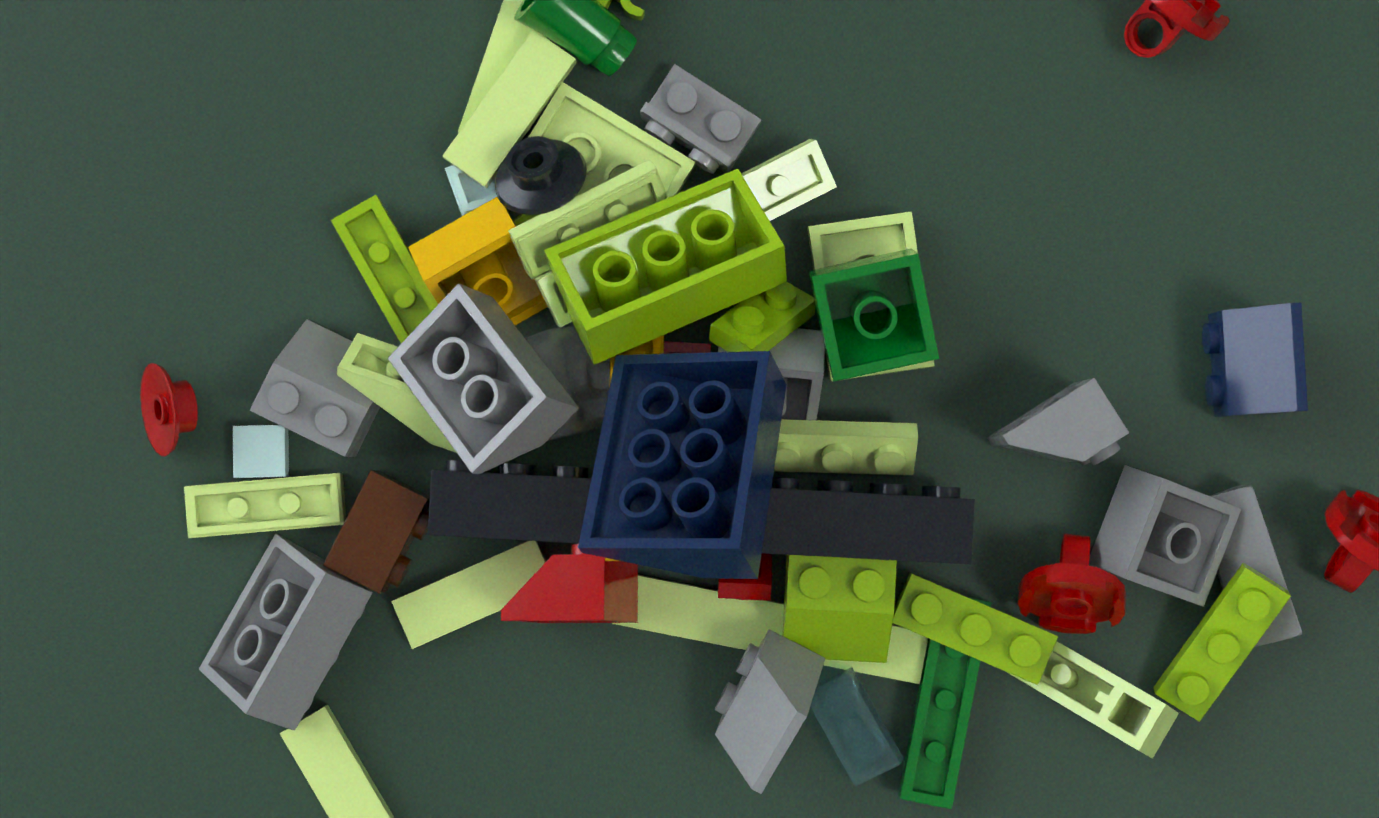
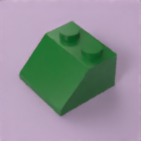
[808,249,939,382]

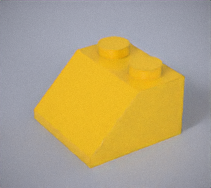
[408,197,548,325]

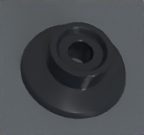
[495,136,587,215]

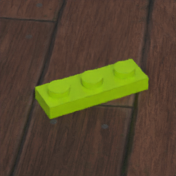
[331,194,438,343]
[1153,562,1291,722]
[893,573,1058,685]

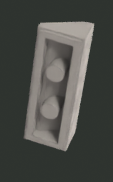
[1209,485,1302,647]

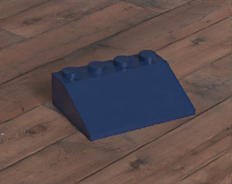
[578,351,787,579]

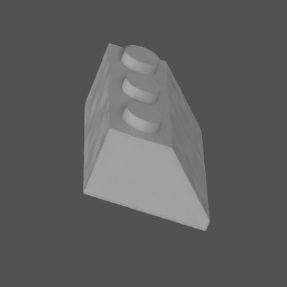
[388,283,579,475]
[199,533,373,731]

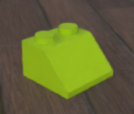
[782,555,897,663]

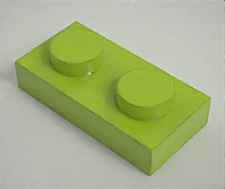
[709,282,816,352]

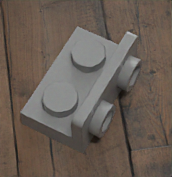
[640,64,761,174]

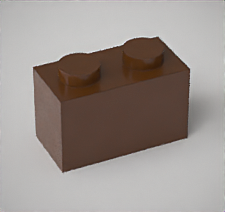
[323,470,430,594]

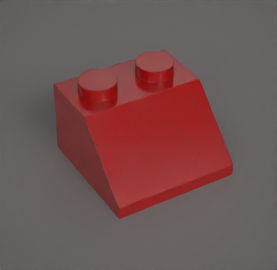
[501,544,638,623]

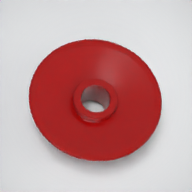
[140,363,198,457]

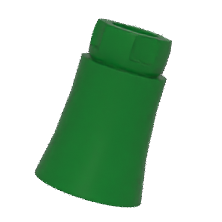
[514,0,637,77]

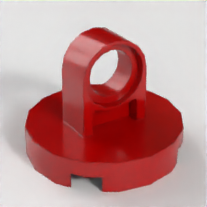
[1124,0,1230,58]
[1324,490,1379,593]
[1018,534,1126,634]

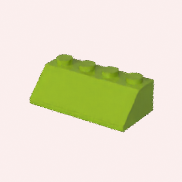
[544,169,787,365]

